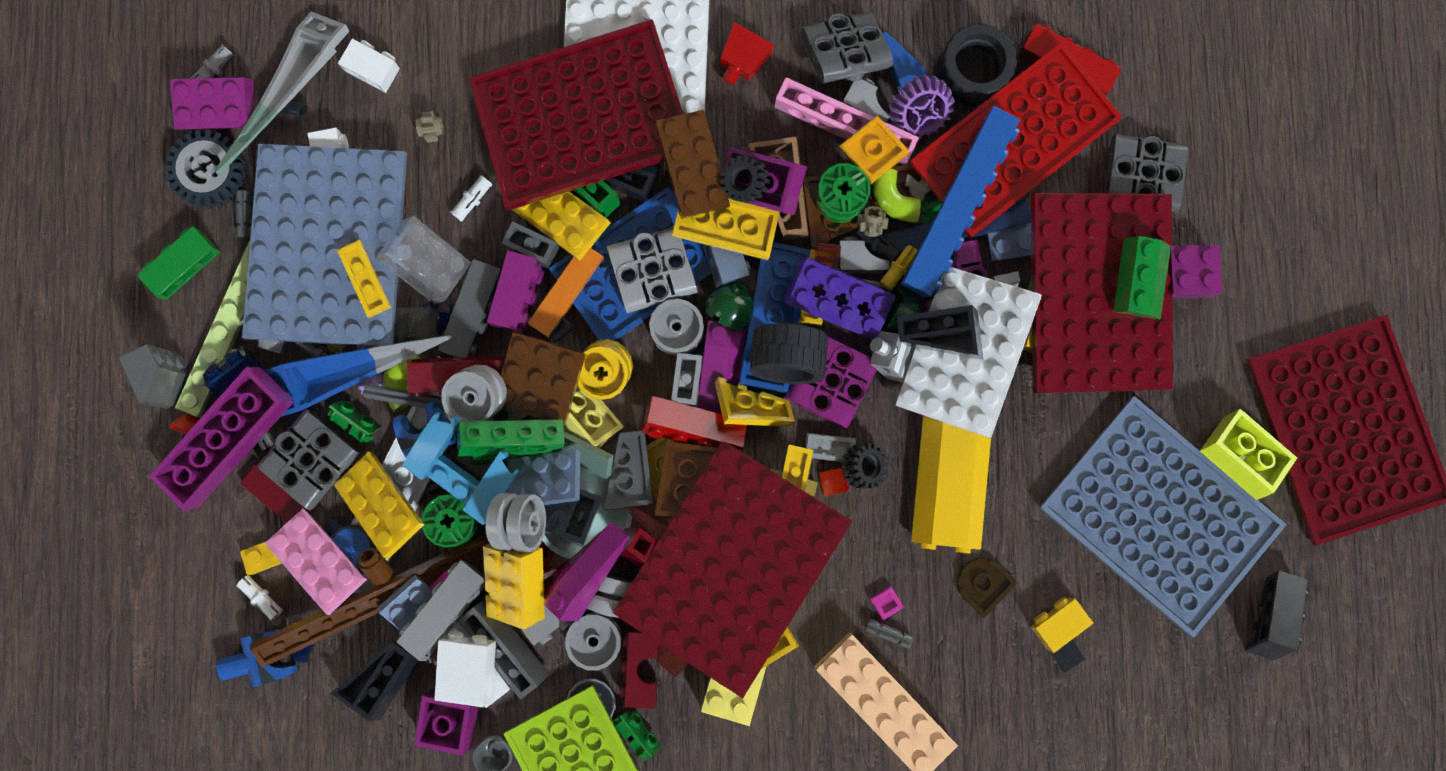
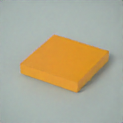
[839,115,909,184]

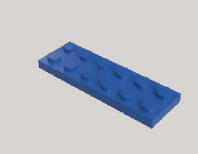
[738,242,811,393]

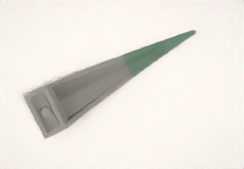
[215,12,349,176]

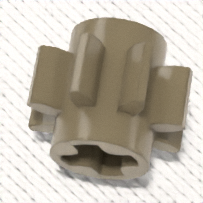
[416,111,444,143]
[857,206,888,237]

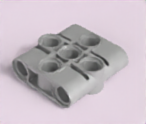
[607,226,698,313]

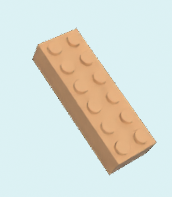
[814,632,958,771]

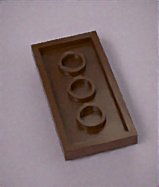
[655,110,730,219]

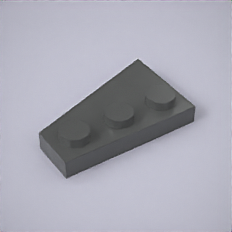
[603,431,653,511]

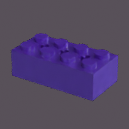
[782,255,896,339]

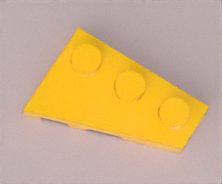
[715,377,795,427]

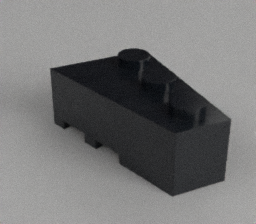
[897,305,984,360]
[1245,570,1308,661]
[330,642,419,721]

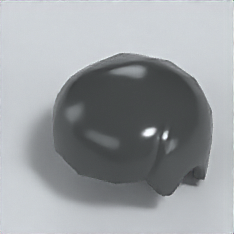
[472,735,514,771]

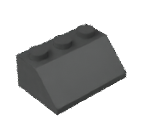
[119,344,187,409]

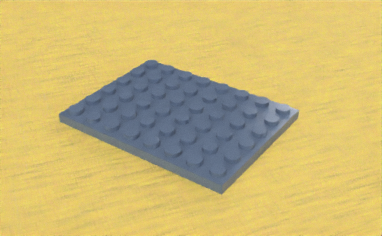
[242,144,407,346]
[1039,396,1287,638]

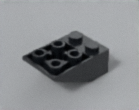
[603,161,665,202]
[544,489,602,548]

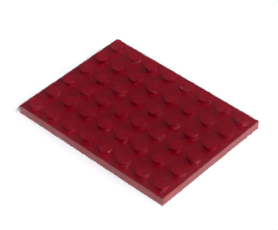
[469,19,683,211]
[1031,193,1173,393]
[1247,315,1446,546]
[613,441,853,699]

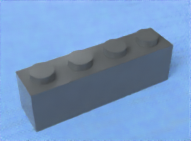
[438,259,502,357]
[458,598,550,700]

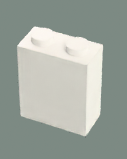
[435,632,496,707]

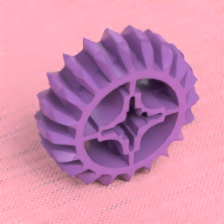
[889,74,955,140]

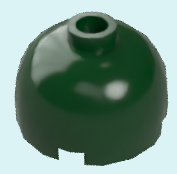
[704,283,754,330]
[881,284,922,334]

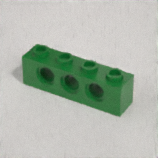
[457,420,565,456]

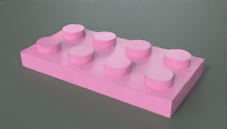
[265,509,367,615]

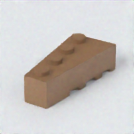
[748,137,809,241]

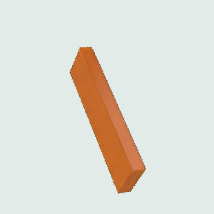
[528,248,604,338]

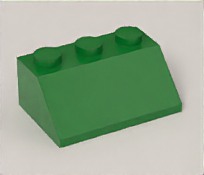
[1113,236,1171,319]

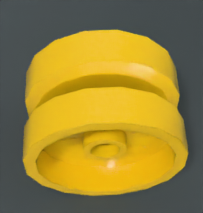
[577,339,633,400]

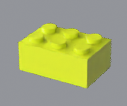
[1200,409,1297,500]

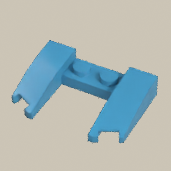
[402,412,519,525]

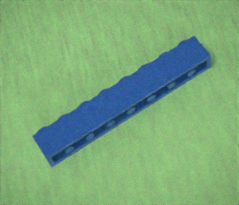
[900,106,1020,298]

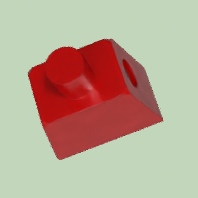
[721,22,774,86]

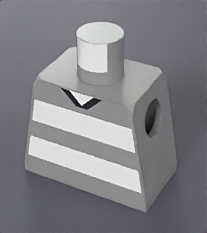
[870,331,916,383]

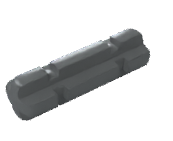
[235,190,251,238]
[865,619,914,648]

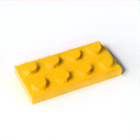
[512,192,610,261]
[672,198,779,260]
[334,451,424,559]

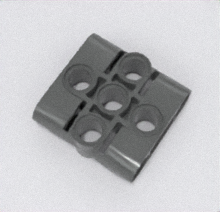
[801,11,893,84]
[1104,134,1188,213]
[257,408,360,511]

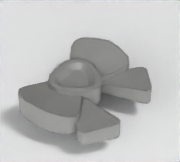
[905,175,931,201]

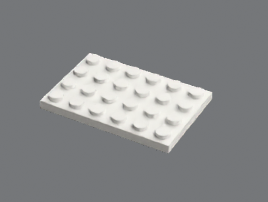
[896,267,1042,438]

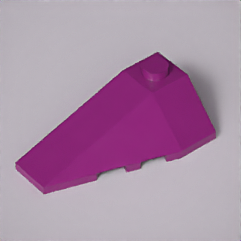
[698,321,747,414]
[544,522,630,622]

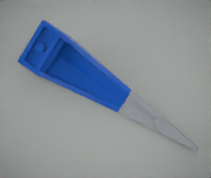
[263,335,452,417]

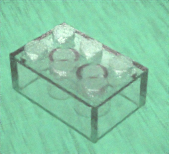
[376,216,471,304]

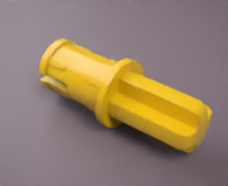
[879,245,918,291]

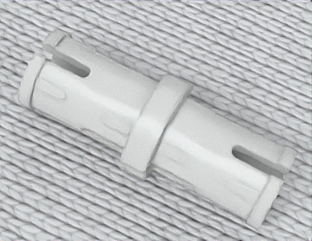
[450,175,492,222]
[236,575,283,621]

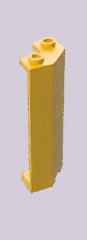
[911,415,991,553]

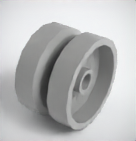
[649,299,704,357]
[442,364,507,422]
[486,493,546,552]
[587,574,632,618]
[565,612,623,670]

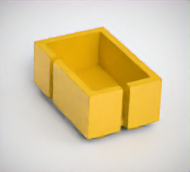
[483,544,545,630]

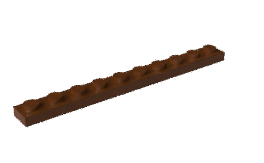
[250,534,489,668]

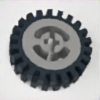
[164,130,248,209]

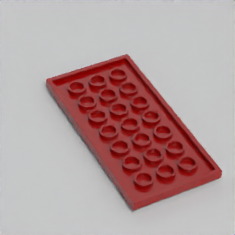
[909,42,1123,238]

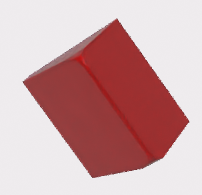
[169,413,200,435]
[819,467,850,497]

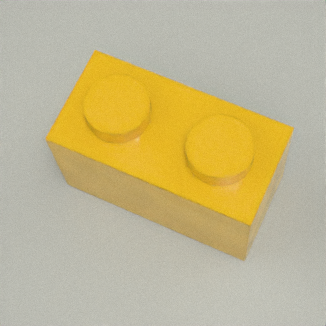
[1030,597,1093,653]

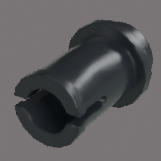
[280,99,308,118]

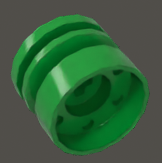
[816,163,870,223]
[421,494,481,548]

